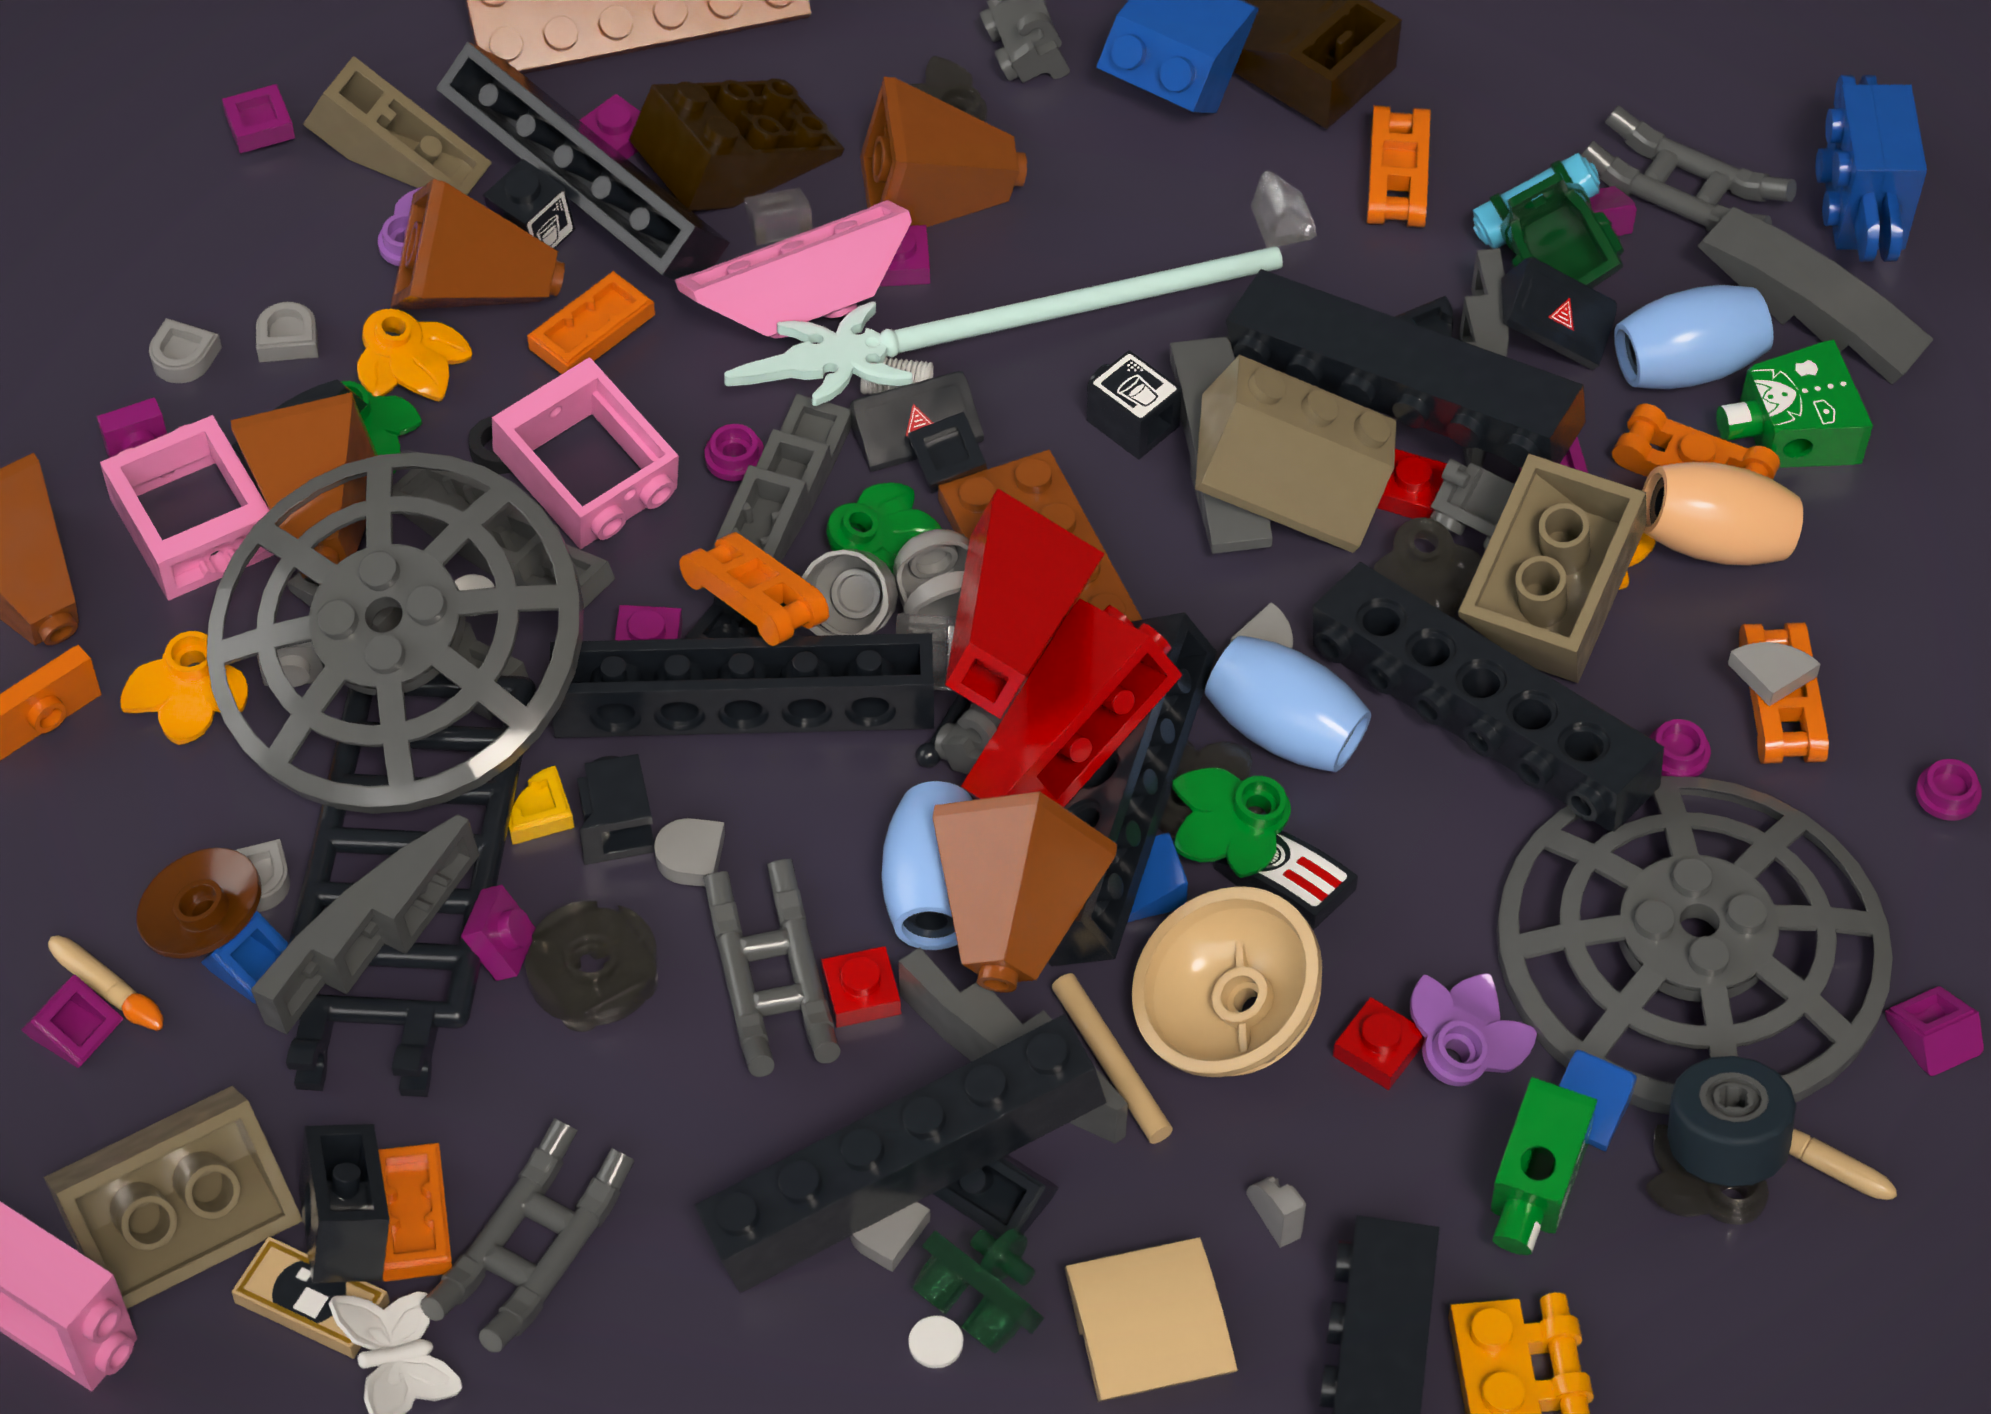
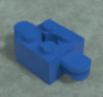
[1816,75,1927,262]

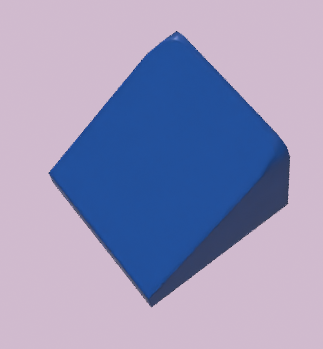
[1128,832,1188,922]
[201,911,289,1004]
[1559,1050,1637,1152]

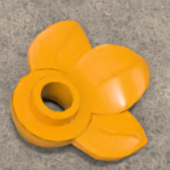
[357,309,473,402]
[120,631,248,745]

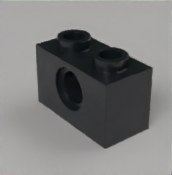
[299,1124,390,1283]

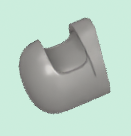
[893,529,969,640]
[802,549,898,636]

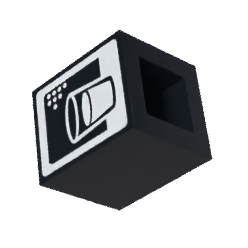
[483,159,575,249]
[1087,350,1182,460]

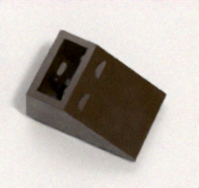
[1234,0,1402,129]
[629,78,845,211]

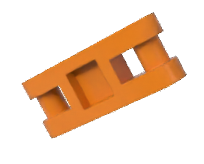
[1367,105,1430,228]
[1612,403,1780,480]
[679,532,829,646]
[1739,622,1829,764]

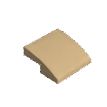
[1064,1237,1238,1402]

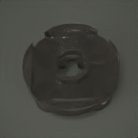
[525,901,658,1032]

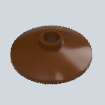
[136,848,262,959]

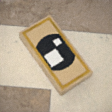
[231,1236,390,1359]

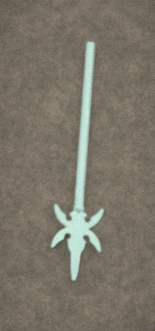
[724,246,1283,406]

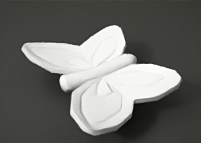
[329,1291,462,1414]

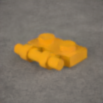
[1448,1292,1594,1414]

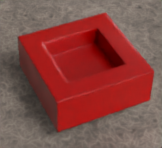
[1377,449,1447,524]
[821,946,901,1028]
[1333,997,1425,1090]

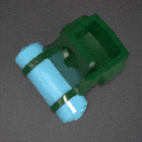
[1473,153,1624,288]

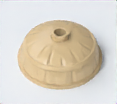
[1132,887,1322,1077]

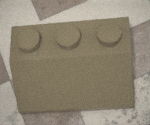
[1195,355,1396,553]
[1458,454,1646,683]
[44,1086,303,1309]

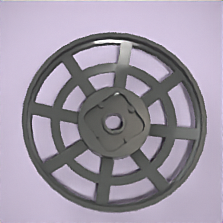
[207,452,584,814]
[1496,776,1893,1115]

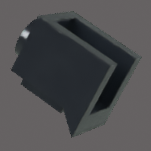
[577,754,655,865]

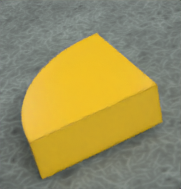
[509,765,574,845]

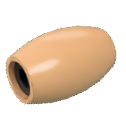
[1642,462,1803,566]

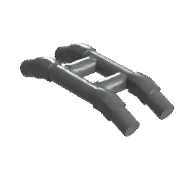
[1581,105,1797,231]
[703,859,840,1077]
[421,1118,635,1353]

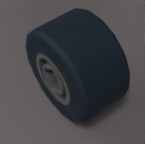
[1667,1056,1796,1187]

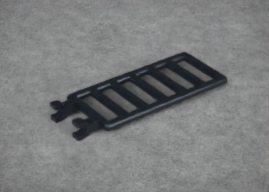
[286,673,536,1097]

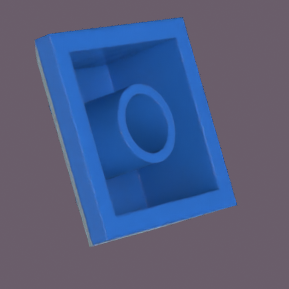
[1096,0,1259,113]

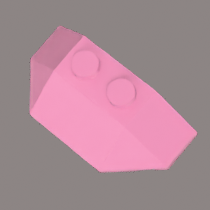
[675,200,912,339]

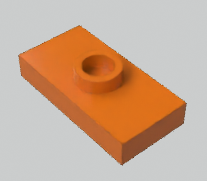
[527,271,655,374]
[0,645,102,761]
[378,1143,452,1282]

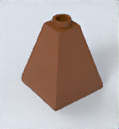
[860,77,1027,227]
[390,179,565,310]
[231,392,378,578]
[0,452,79,646]
[932,792,1118,992]

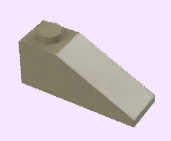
[303,56,492,195]

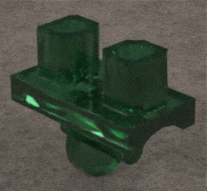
[912,1229,1044,1354]

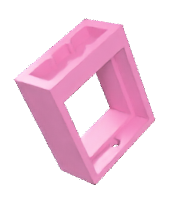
[492,357,679,550]
[100,415,274,601]
[0,1202,138,1392]

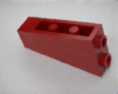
[945,488,1105,719]
[961,598,1183,807]

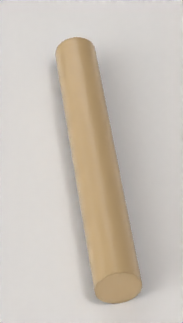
[1052,973,1173,1144]

